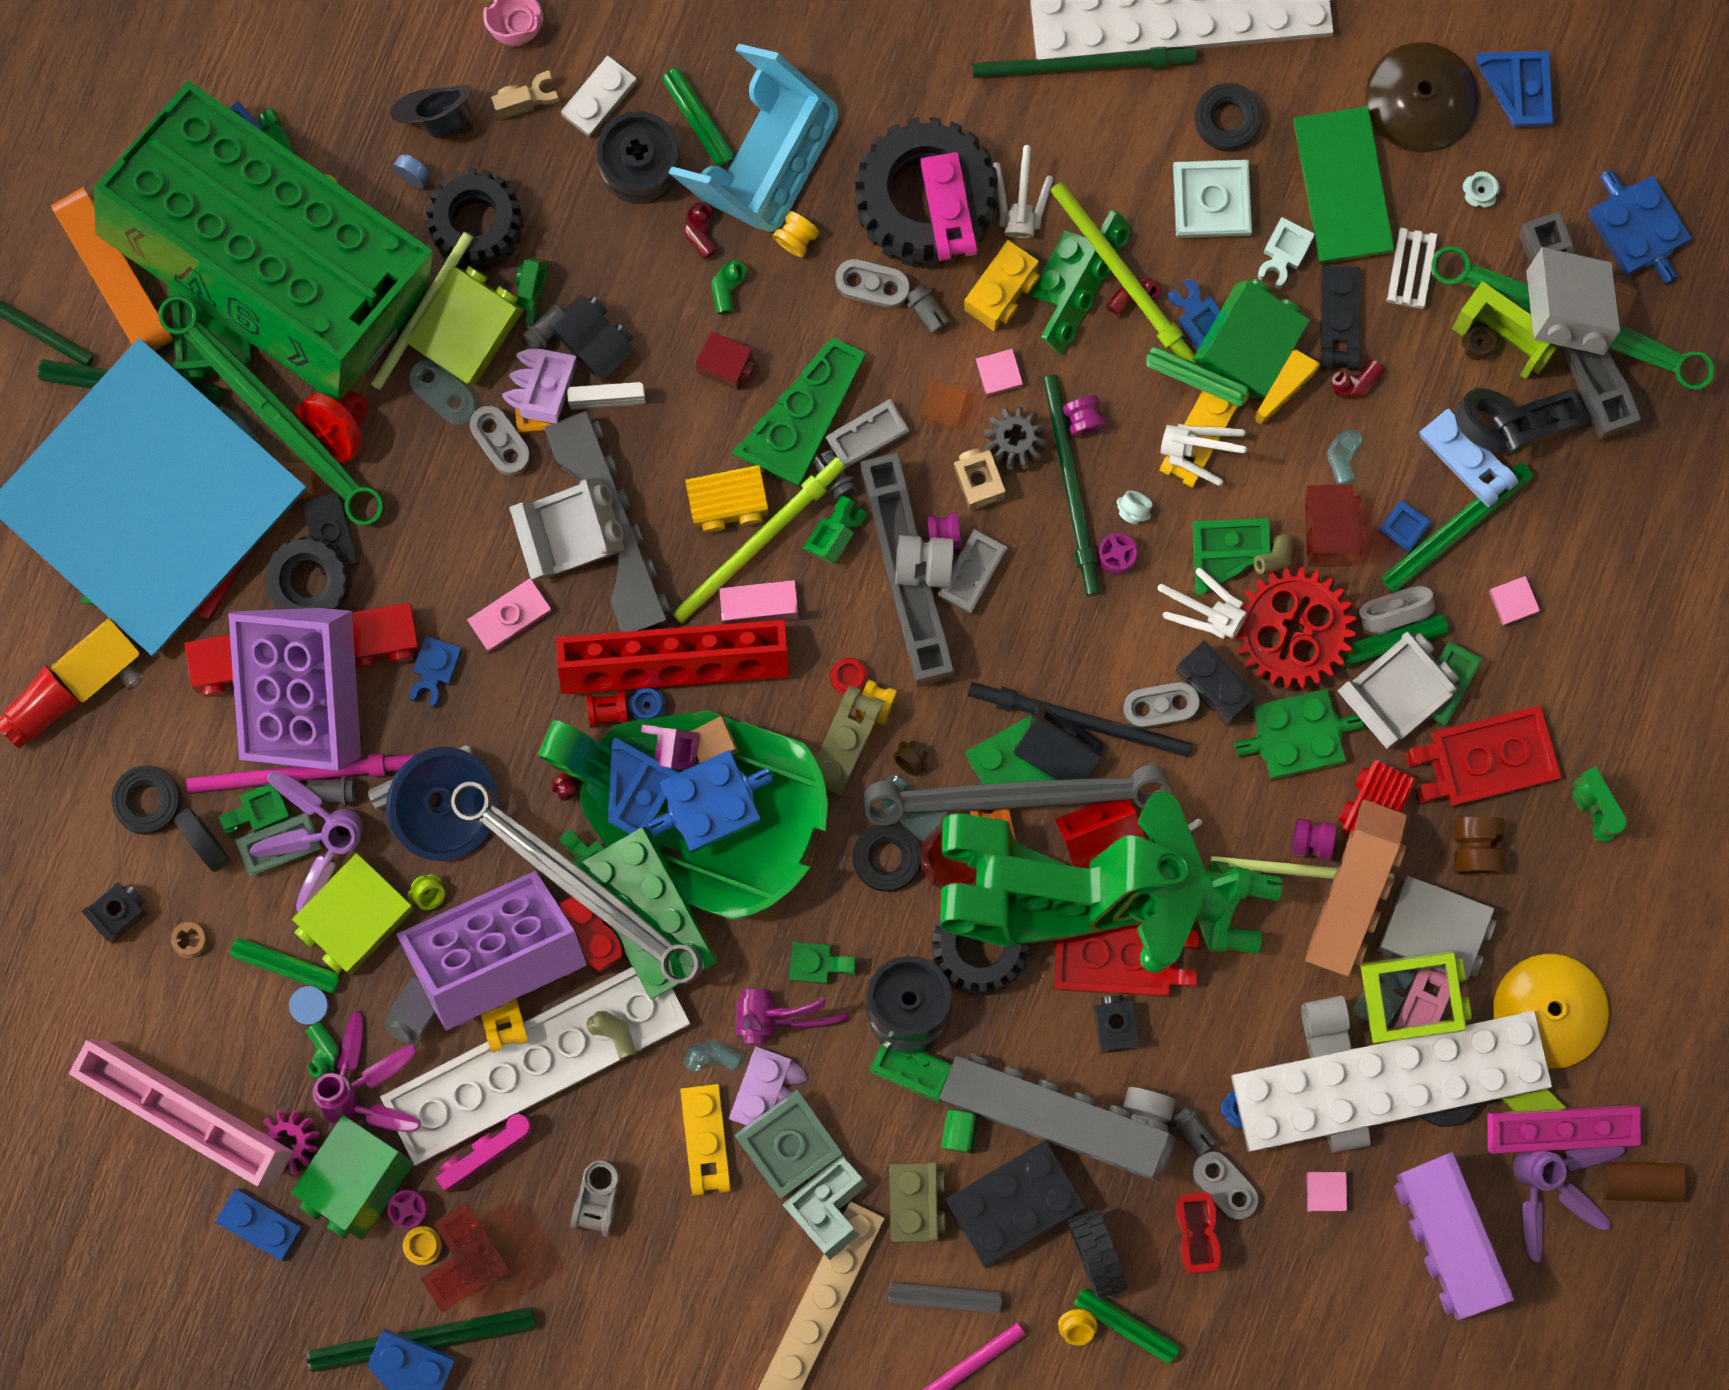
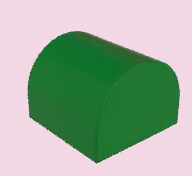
[941,1110,979,1154]

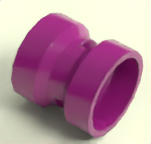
[1292,818,1336,861]

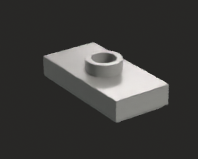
[825,399,910,471]
[938,529,1007,615]

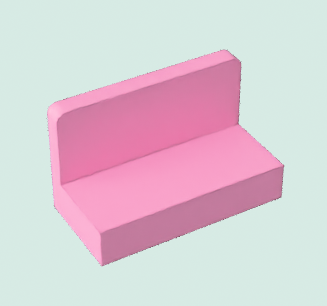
[719,580,799,624]

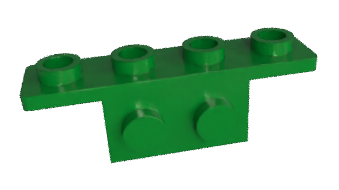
[1029,210,1132,355]

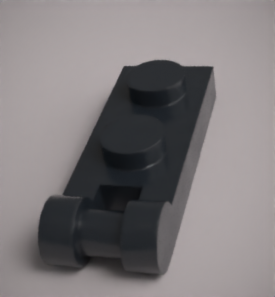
[1320,266,1360,370]
[1492,389,1592,454]

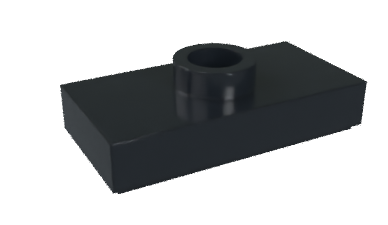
[301,492,359,575]

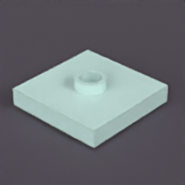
[1173,160,1252,238]

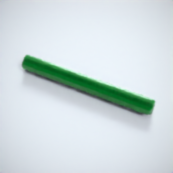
[1381,462,1533,593]

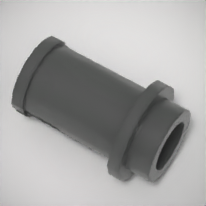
[906,284,951,334]
[522,304,563,349]
[812,450,856,501]
[307,776,356,806]
[1171,1105,1218,1156]

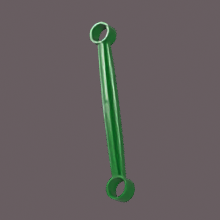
[1431,246,1714,389]
[158,296,385,525]

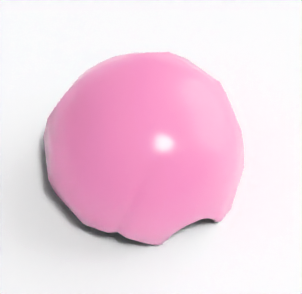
[483,0,543,47]

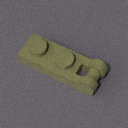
[816,685,885,796]

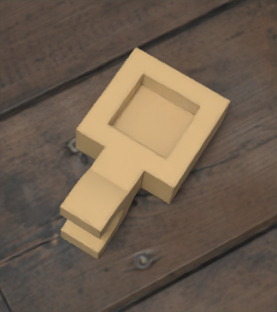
[491,70,559,120]

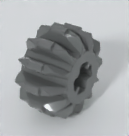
[983,407,1047,471]

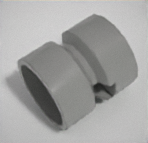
[895,535,953,588]
[1123,1087,1176,1133]

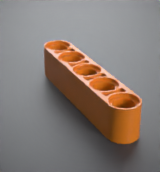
[51,187,174,352]

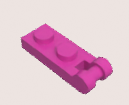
[920,152,977,261]
[436,1114,532,1193]

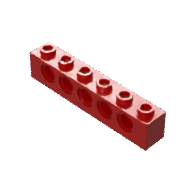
[556,620,789,695]

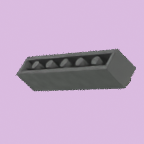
[939,1054,1176,1183]

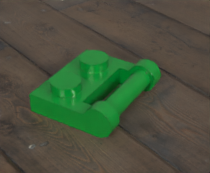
[1571,766,1626,843]

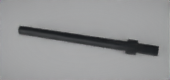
[968,682,1192,758]

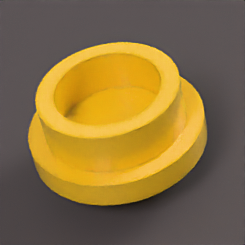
[403,1226,442,1265]
[1058,1309,1097,1345]

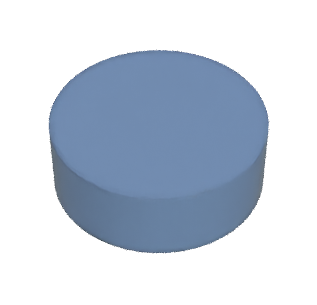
[392,155,431,189]
[289,986,329,1026]

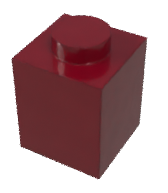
[695,331,756,391]

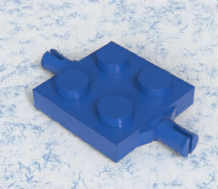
[1587,169,1692,285]
[648,750,774,853]

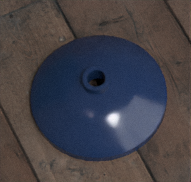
[386,747,498,861]

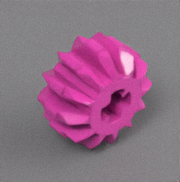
[260,1110,321,1175]

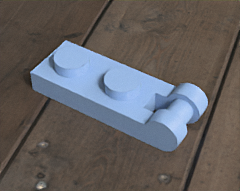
[1420,409,1519,507]

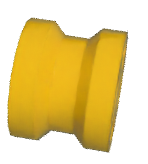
[772,211,820,258]
[856,680,897,726]

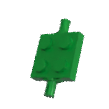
[1234,689,1364,781]

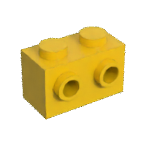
[964,240,1040,332]

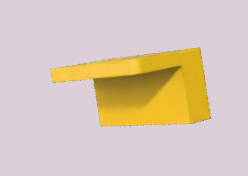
[51,618,139,702]

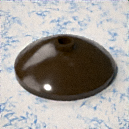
[1365,42,1478,152]

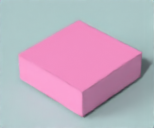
[976,349,1023,397]
[1489,576,1540,626]
[1306,1172,1347,1212]

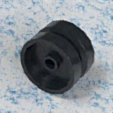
[597,111,681,204]
[867,956,952,1054]

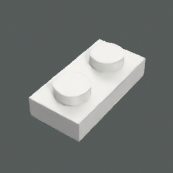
[561,56,637,138]

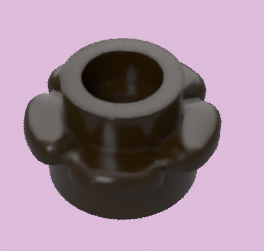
[1461,324,1499,361]
[893,741,928,776]

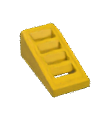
[1255,350,1320,425]

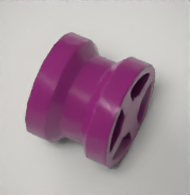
[1062,395,1107,437]
[927,512,961,551]
[1098,533,1137,576]
[387,1190,429,1230]

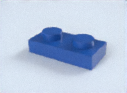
[215,1189,303,1261]

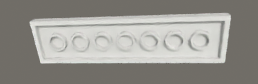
[1030,0,1333,60]
[380,967,691,1166]
[1231,1011,1552,1152]

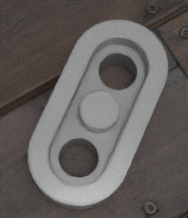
[835,259,909,308]
[470,406,530,476]
[1359,586,1436,634]
[1123,682,1199,729]
[1192,1152,1258,1220]

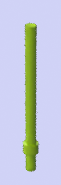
[1050,181,1196,363]
[671,457,846,624]

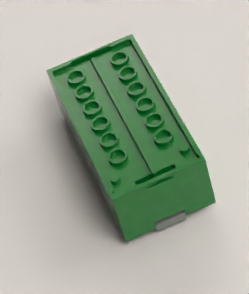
[94,80,433,402]

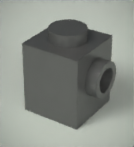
[384,977,438,1048]

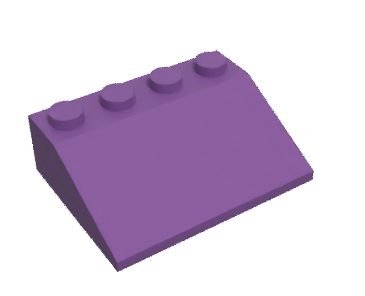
[228,608,361,771]
[396,870,587,1030]
[1394,1152,1514,1320]

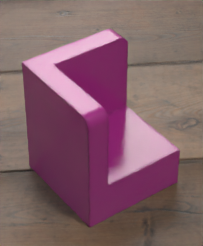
[641,725,700,770]

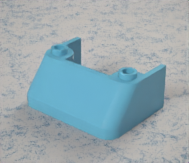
[669,44,838,232]

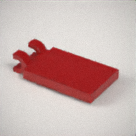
[1405,705,1561,807]
[1053,923,1200,997]

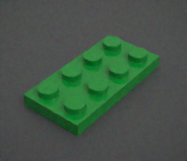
[578,827,719,1000]

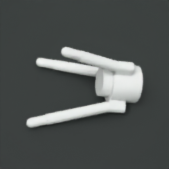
[993,145,1053,238]
[1160,424,1247,486]
[1158,568,1247,639]

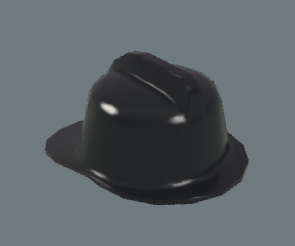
[390,84,473,138]

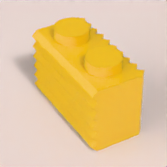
[685,465,769,533]

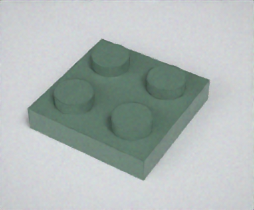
[734,1090,843,1199]

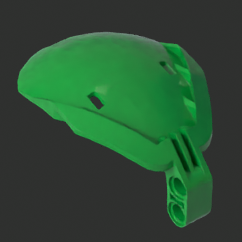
[537,710,828,920]

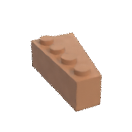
[1305,799,1407,977]

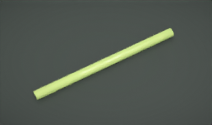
[371,232,474,390]
[1210,856,1394,885]

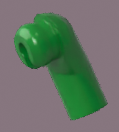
[711,260,747,315]
[305,1021,340,1079]

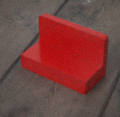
[1054,799,1145,868]

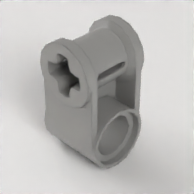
[570,1161,620,1238]

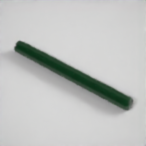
[306,1307,536,1372]

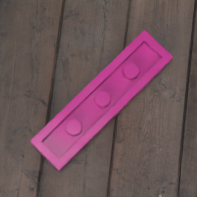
[1487,1105,1641,1153]

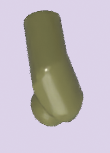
[1254,534,1296,574]
[587,1011,637,1059]

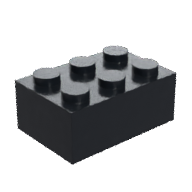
[945,1140,1085,1268]

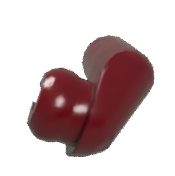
[683,202,718,260]
[1106,278,1162,317]
[1331,359,1386,398]
[551,772,581,801]

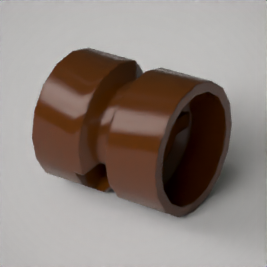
[1454,816,1505,876]

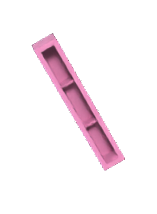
[69,1040,293,1186]

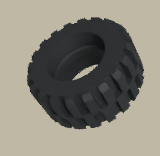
[855,117,998,268]

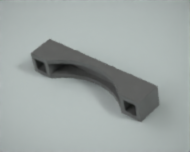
[1518,211,1641,441]
[544,411,671,632]
[861,452,954,687]

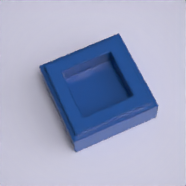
[1377,500,1431,553]

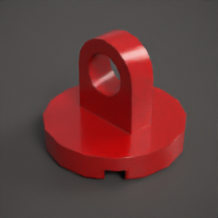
[296,390,368,463]

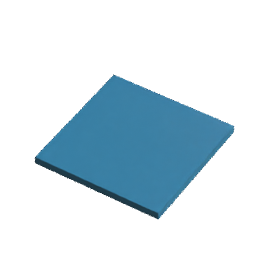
[0,338,308,657]

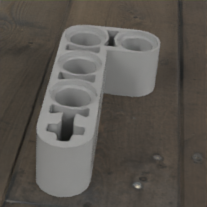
[1301,995,1371,1154]

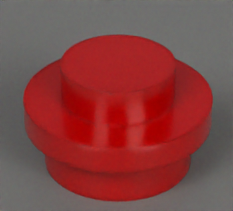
[830,658,868,695]

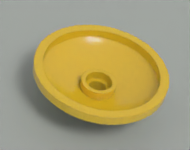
[1492,954,1609,1069]

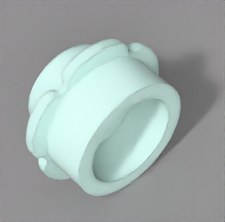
[1463,171,1500,208]
[1117,490,1153,524]

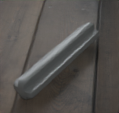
[888,1283,1003,1313]

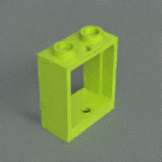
[1360,950,1471,1043]

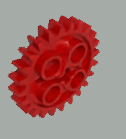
[1234,567,1357,691]

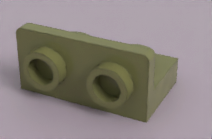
[889,1162,945,1243]

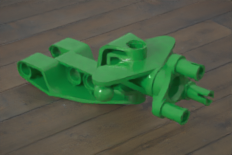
[940,792,1283,973]

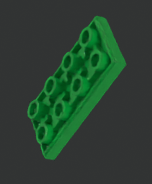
[1293,106,1394,265]

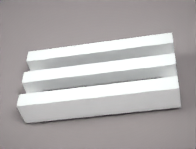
[1386,228,1437,309]
[567,382,646,410]

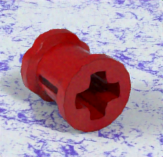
[587,690,628,729]

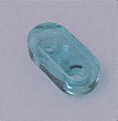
[409,359,475,425]

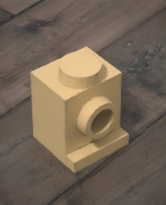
[954,448,1006,512]

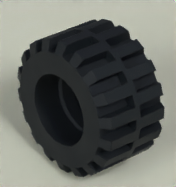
[426,168,523,270]
[932,918,1029,996]

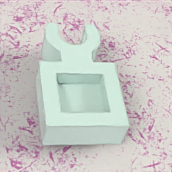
[1258,217,1315,289]

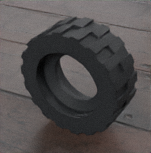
[264,536,353,610]
[1068,1208,1128,1300]

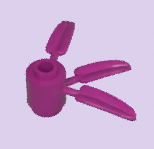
[736,989,849,1045]
[313,1010,421,1132]

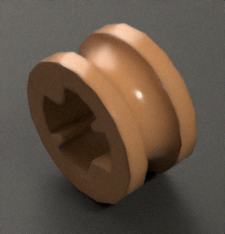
[171,922,207,959]

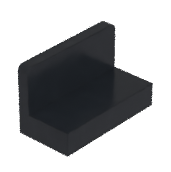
[1014,704,1104,780]

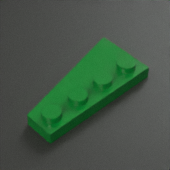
[731,337,866,488]

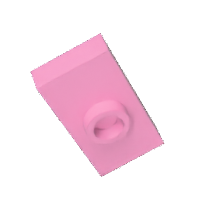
[467,578,552,653]

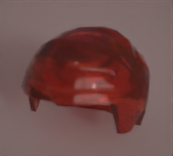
[920,826,976,889]

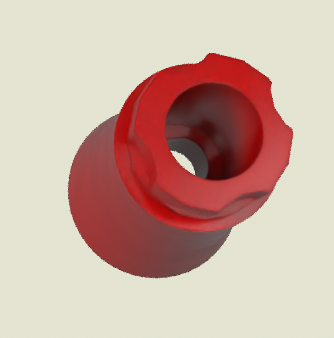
[0,664,82,749]

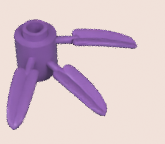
[250,771,364,912]
[1513,1146,1625,1263]

